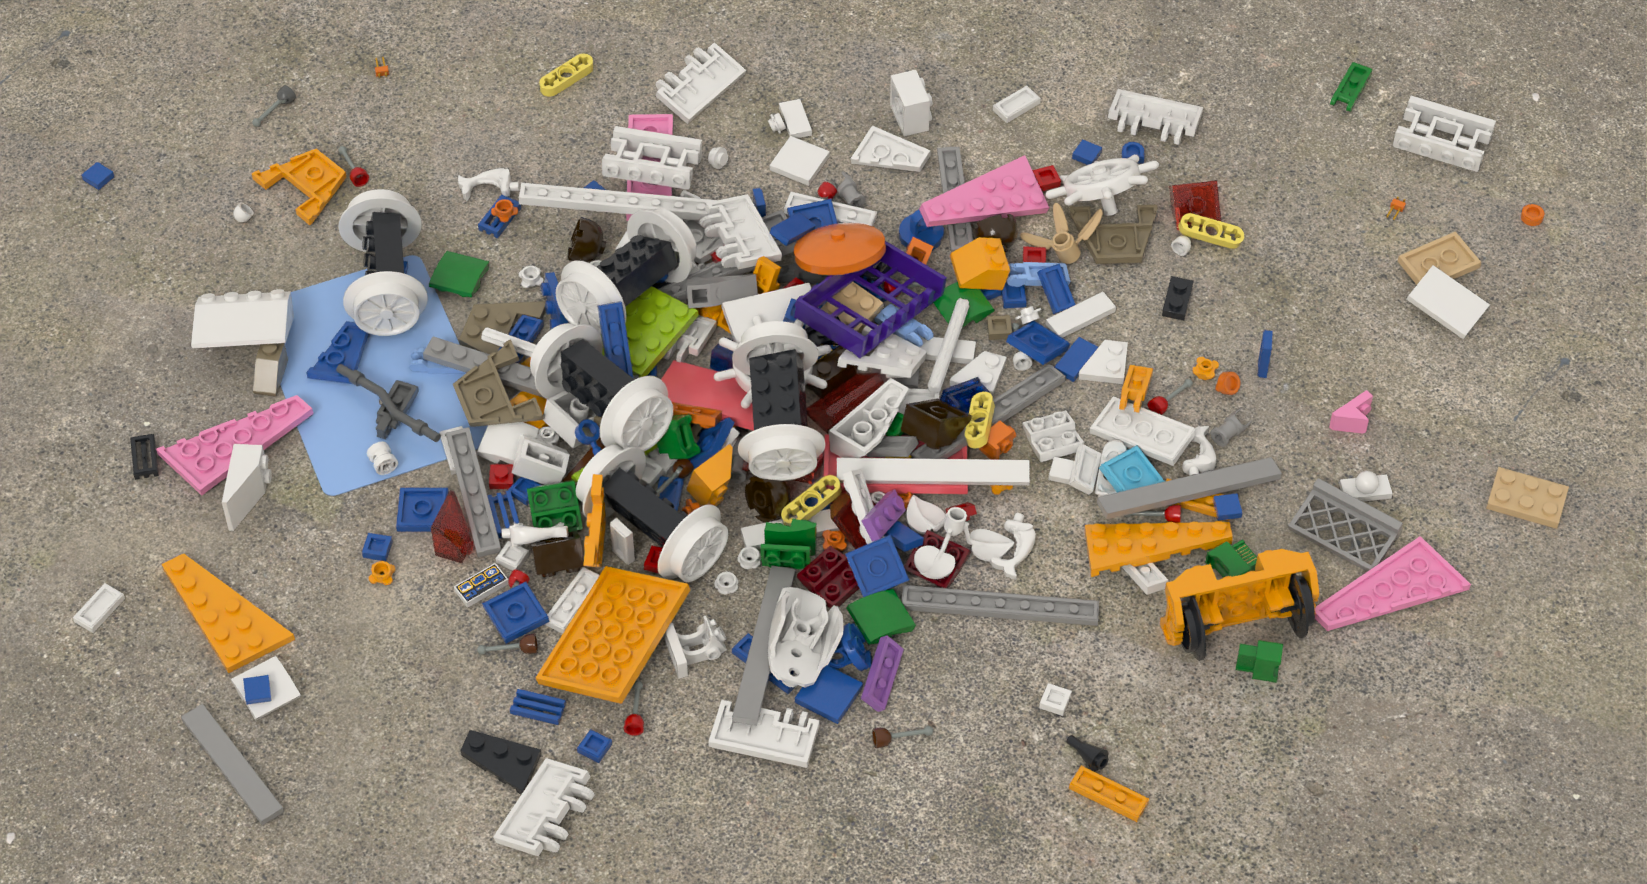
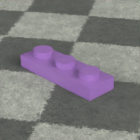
[861,489,906,542]
[861,636,904,712]

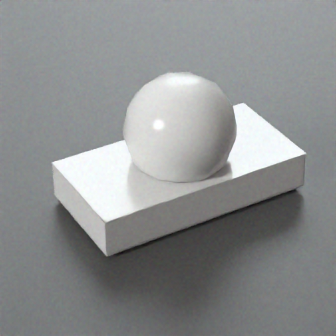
[1339,471,1392,502]

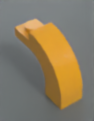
[717,256,781,334]

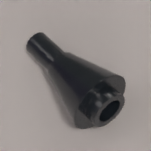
[1066,735,1109,772]

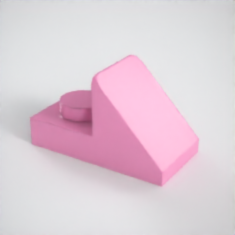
[1329,390,1373,433]

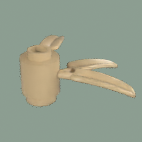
[1020,203,1103,264]

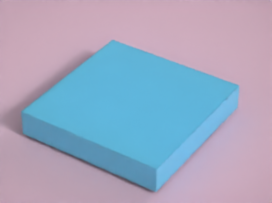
[1099,445,1165,493]

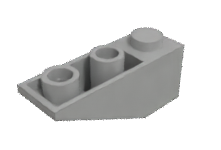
[687,274,758,308]

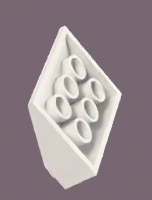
[191,289,294,348]

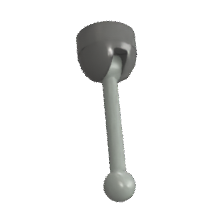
[252,85,296,127]

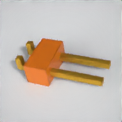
[375,57,389,78]
[1386,196,1406,220]

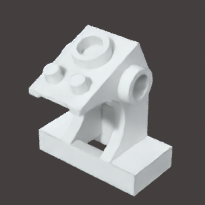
[664,616,727,679]

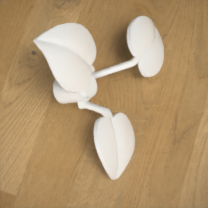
[906,495,1014,579]

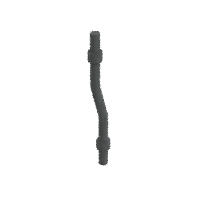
[336,364,441,442]

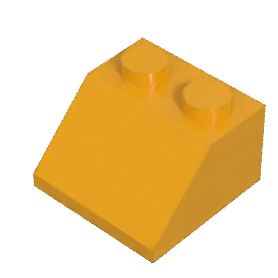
[950,237,1010,290]
[686,444,733,506]

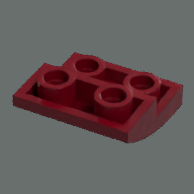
[904,530,971,588]
[797,546,860,609]

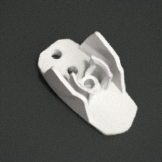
[768,587,843,688]

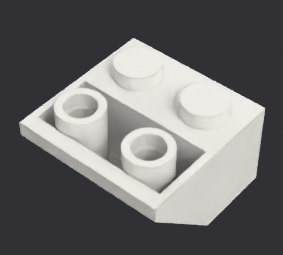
[512,434,570,485]

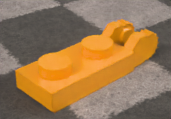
[1119,365,1153,413]

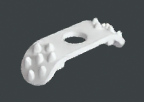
[1095,440,1127,497]

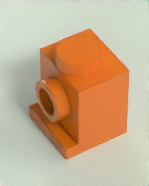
[905,237,934,265]
[979,420,1016,460]

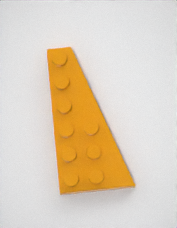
[1085,521,1233,577]
[162,553,295,674]

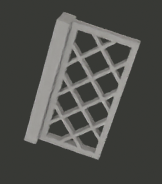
[1288,478,1403,572]

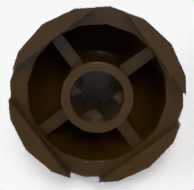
[971,214,1018,253]
[567,217,606,263]
[745,476,791,522]

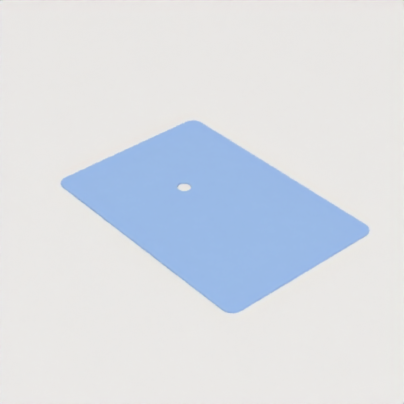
[280,255,488,496]

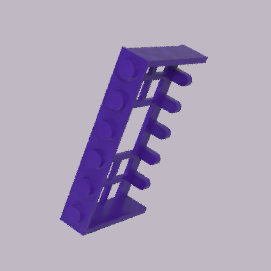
[794,241,947,358]

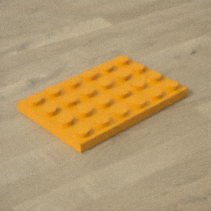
[535,566,690,704]

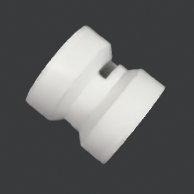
[367,441,398,475]

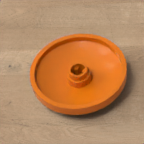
[794,223,886,275]

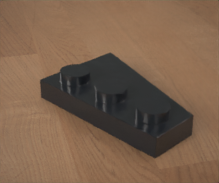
[460,730,541,795]

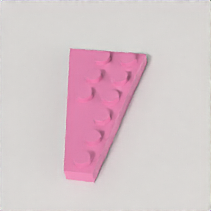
[919,155,1049,227]
[156,395,313,496]
[1314,536,1471,631]

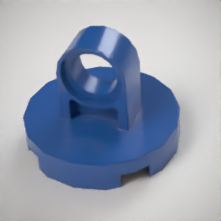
[899,210,944,251]
[828,623,873,672]

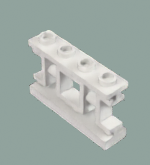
[1393,96,1496,172]
[602,126,702,190]

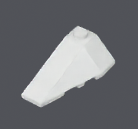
[829,378,909,458]

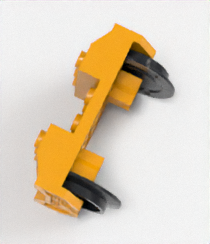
[1160,549,1319,661]

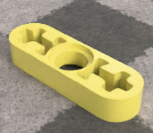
[539,54,593,97]
[1178,213,1244,249]
[965,392,995,448]
[781,475,841,526]

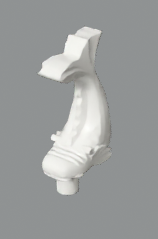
[458,168,520,201]
[1182,426,1216,476]
[990,513,1036,580]
[502,522,569,547]

